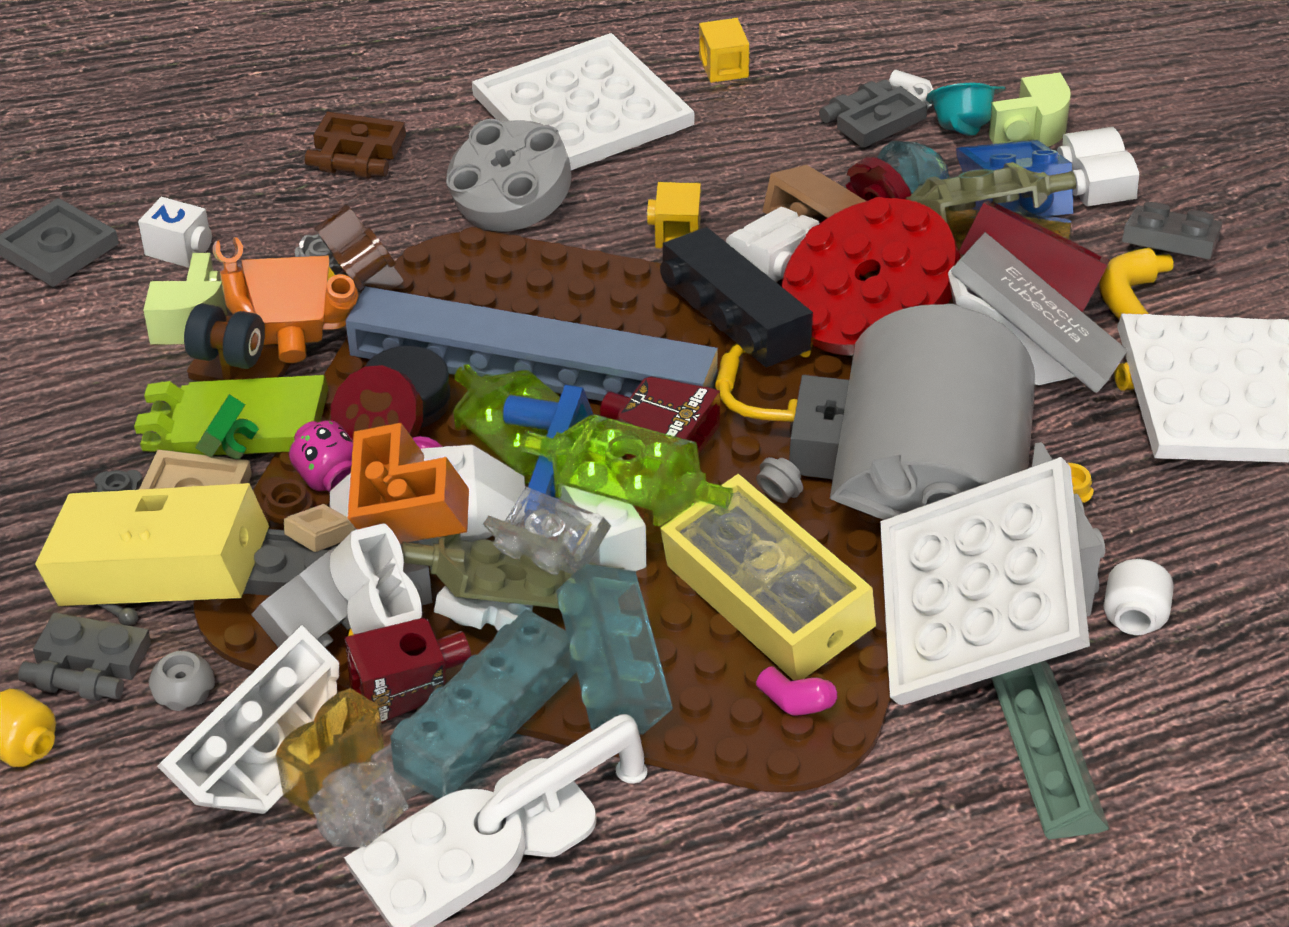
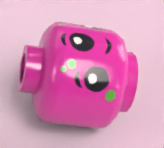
[289,421,353,492]

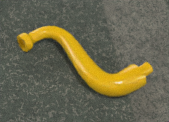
[1099,248,1173,391]

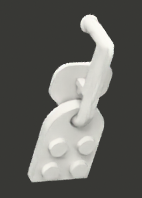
[344,714,647,927]

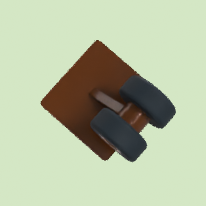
[184,303,291,381]

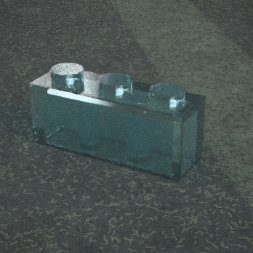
[556,564,673,735]

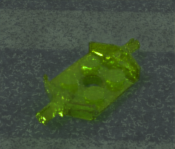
[453,364,593,484]
[521,414,733,526]

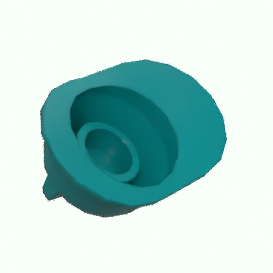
[926,83,1006,136]

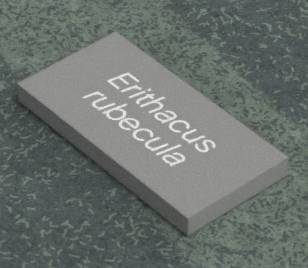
[951,232,1127,393]

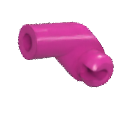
[756,667,837,716]

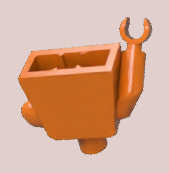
[213,237,358,363]

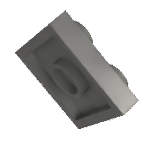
[0,198,119,287]
[1122,202,1223,259]

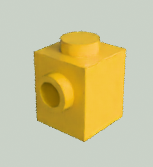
[647,182,701,248]

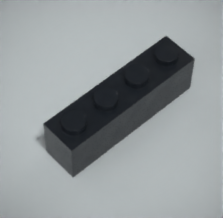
[660,227,813,368]

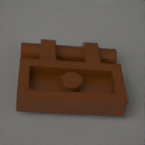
[305,111,406,179]

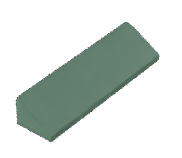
[992,661,1109,840]

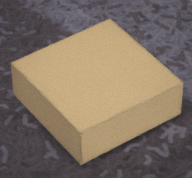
[284,504,355,552]

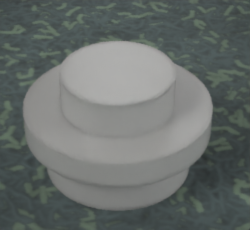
[756,457,803,503]

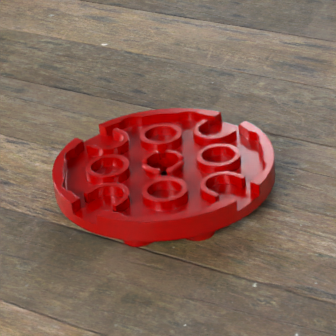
[782,197,961,355]

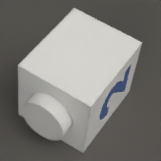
[138,197,212,268]

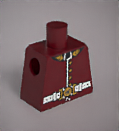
[600,377,720,482]
[345,618,472,729]

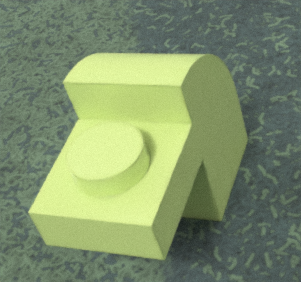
[989,72,1071,147]
[143,253,228,344]

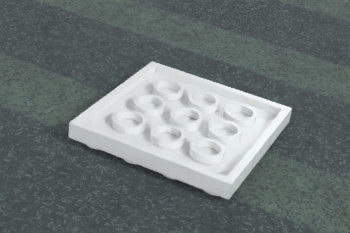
[472,33,694,170]
[1117,314,1289,462]
[880,457,1090,705]

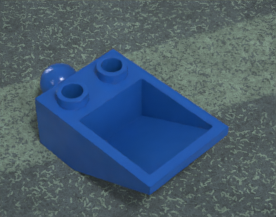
[956,140,1073,218]

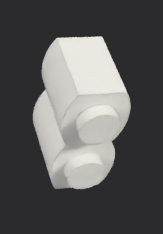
[1057,127,1139,206]
[330,523,422,634]

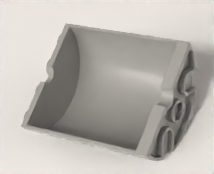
[830,304,1035,520]

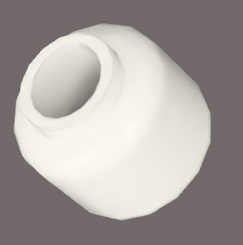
[1103,559,1174,635]

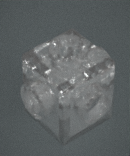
[307,762,410,848]

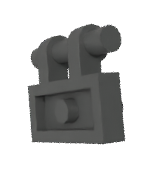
[819,79,927,148]
[18,613,151,701]

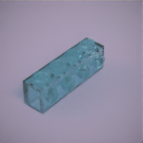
[390,609,577,799]

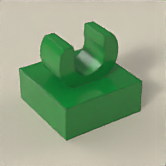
[195,394,259,459]

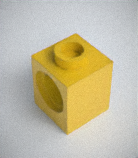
[699,18,749,83]

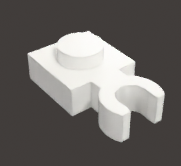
[434,586,533,637]

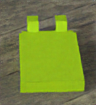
[134,375,328,455]

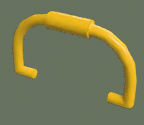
[715,342,812,422]

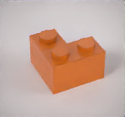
[348,423,469,544]

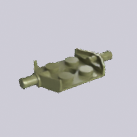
[906,162,1076,223]
[401,533,625,610]

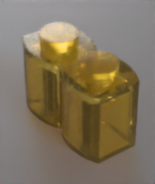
[276,688,384,815]

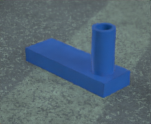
[503,385,593,537]

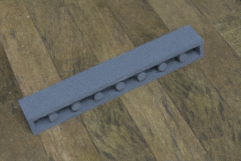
[346,286,718,401]

